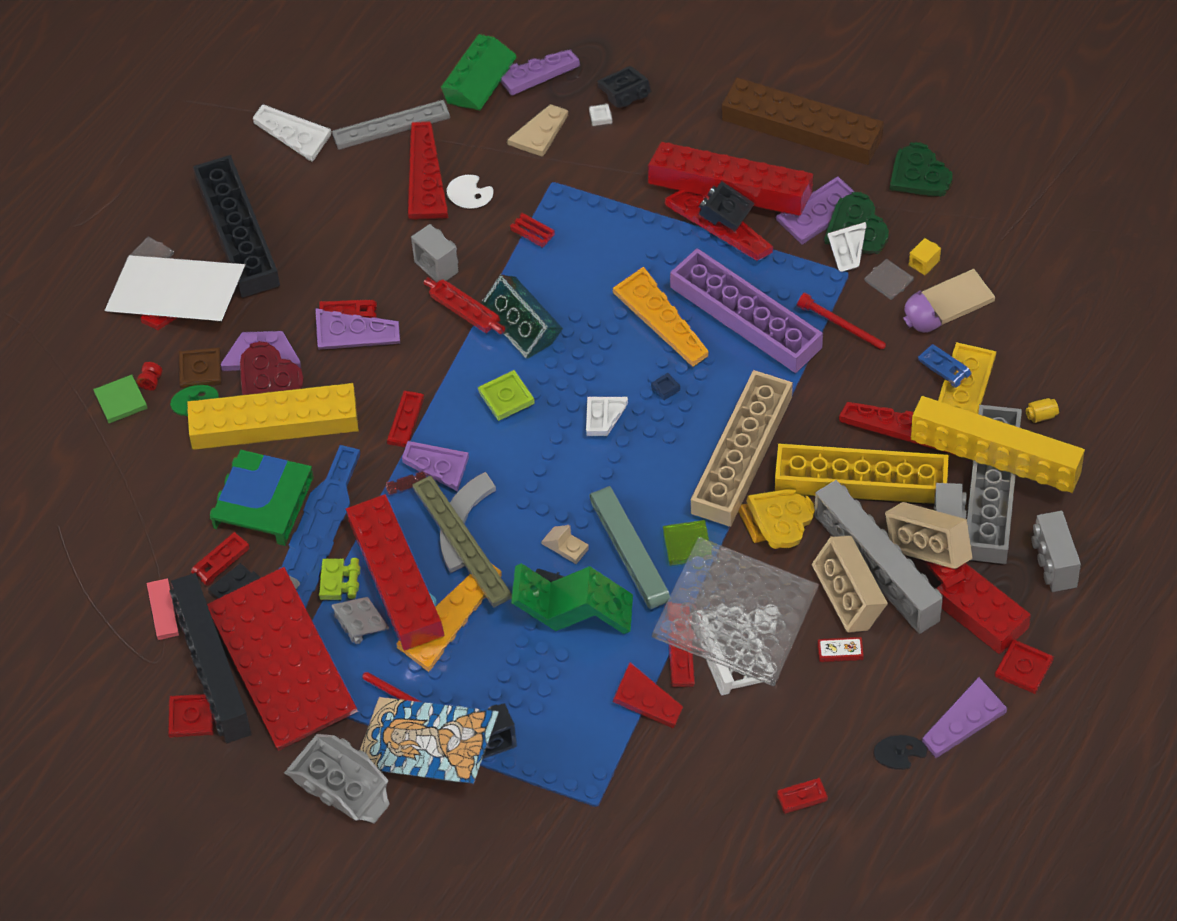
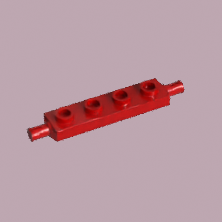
[424,277,505,334]

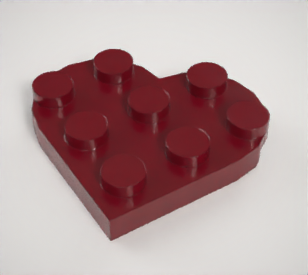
[240,341,304,395]

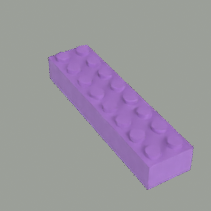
[670,248,823,373]

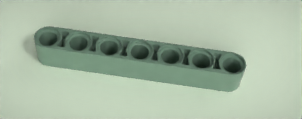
[589,486,671,610]

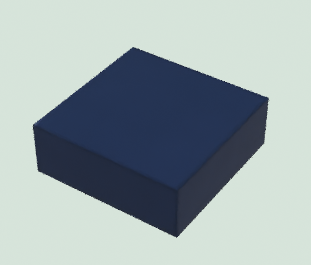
[651,373,680,400]

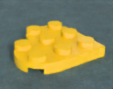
[746,489,815,549]

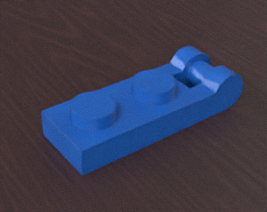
[918,344,972,388]

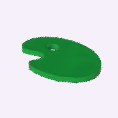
[170,385,219,416]

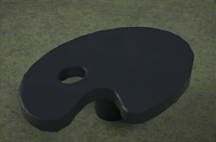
[874,735,927,770]

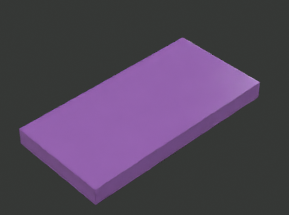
[776,177,854,244]

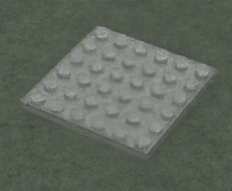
[652,537,819,687]

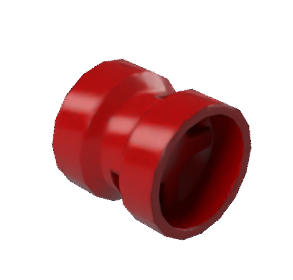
[137,362,163,390]

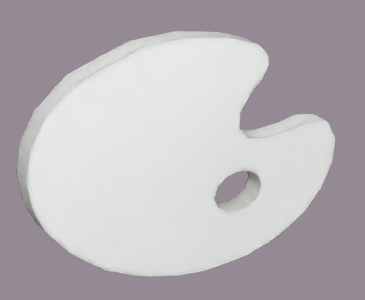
[447,175,494,208]

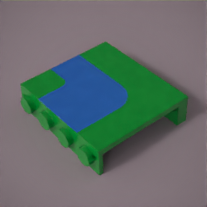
[210,449,314,546]

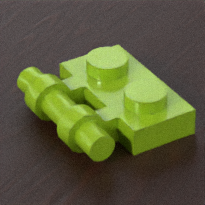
[319,558,361,600]

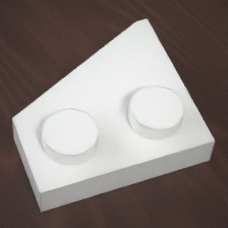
[828,222,866,272]
[586,397,628,436]

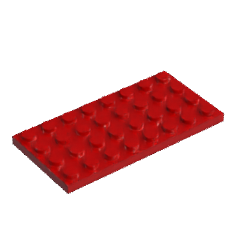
[207,567,358,751]

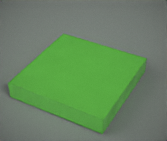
[93,375,148,424]

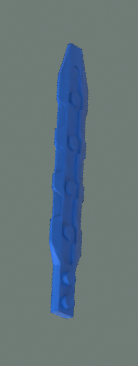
[279,445,360,608]

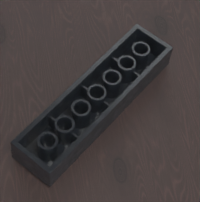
[193,155,280,298]
[169,573,252,744]

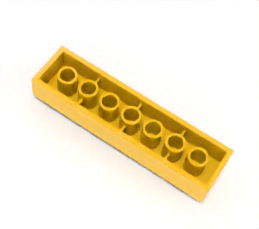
[187,383,359,450]
[911,396,1085,493]
[775,444,949,504]

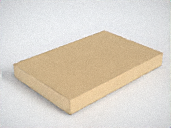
[922,269,995,325]

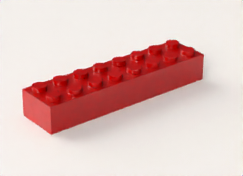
[648,142,813,216]
[346,494,445,651]

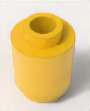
[1026,398,1059,423]

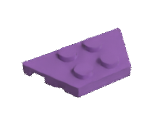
[221,331,301,371]

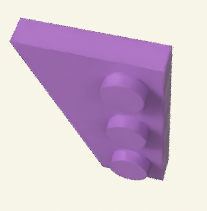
[402,441,469,491]

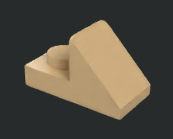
[541,525,589,564]

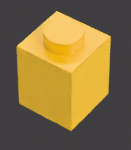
[909,238,941,275]

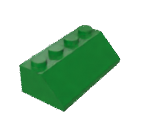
[441,34,517,110]

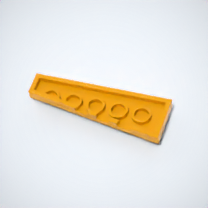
[613,267,709,367]
[397,564,502,672]

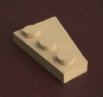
[507,104,568,157]

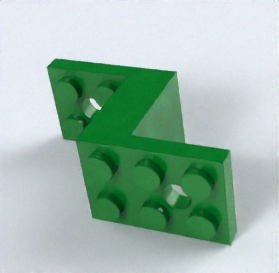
[511,563,633,634]

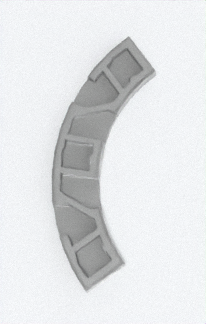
[440,472,496,573]

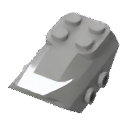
[284,734,390,823]

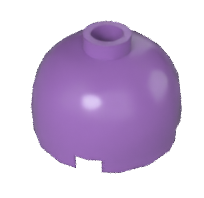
[903,291,942,333]

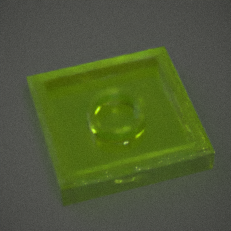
[663,520,712,565]

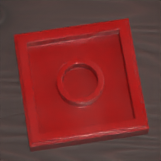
[995,639,1054,694]
[169,694,214,737]

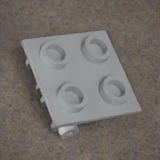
[332,597,389,644]

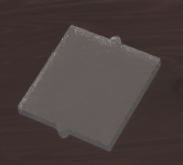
[126,237,174,261]
[864,259,914,300]

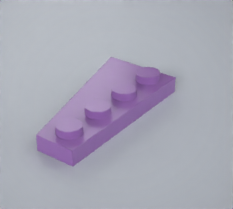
[500,50,580,95]
[316,308,400,350]
[922,677,1007,758]

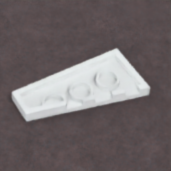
[253,104,331,162]

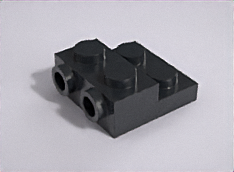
[597,66,652,108]
[699,181,755,232]
[208,563,261,600]

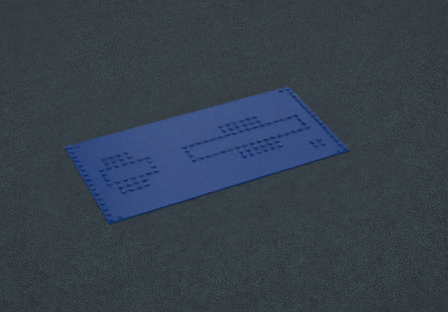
[312,182,848,807]

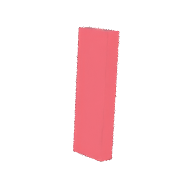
[147,578,179,640]

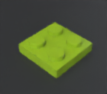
[478,370,535,421]

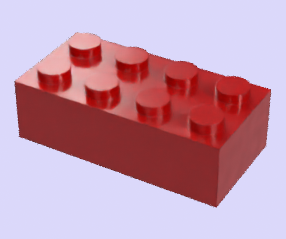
[936,563,1031,655]

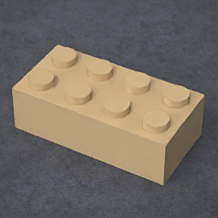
[885,502,972,569]
[812,536,888,632]

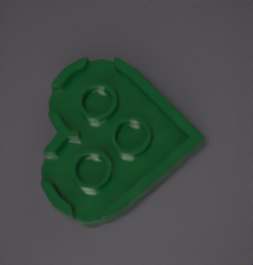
[890,142,953,197]
[824,192,889,254]

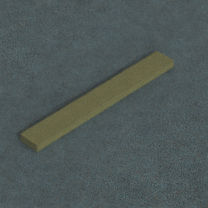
[412,475,512,608]

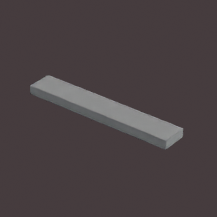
[332,100,450,150]

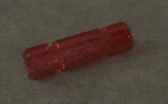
[386,471,426,495]

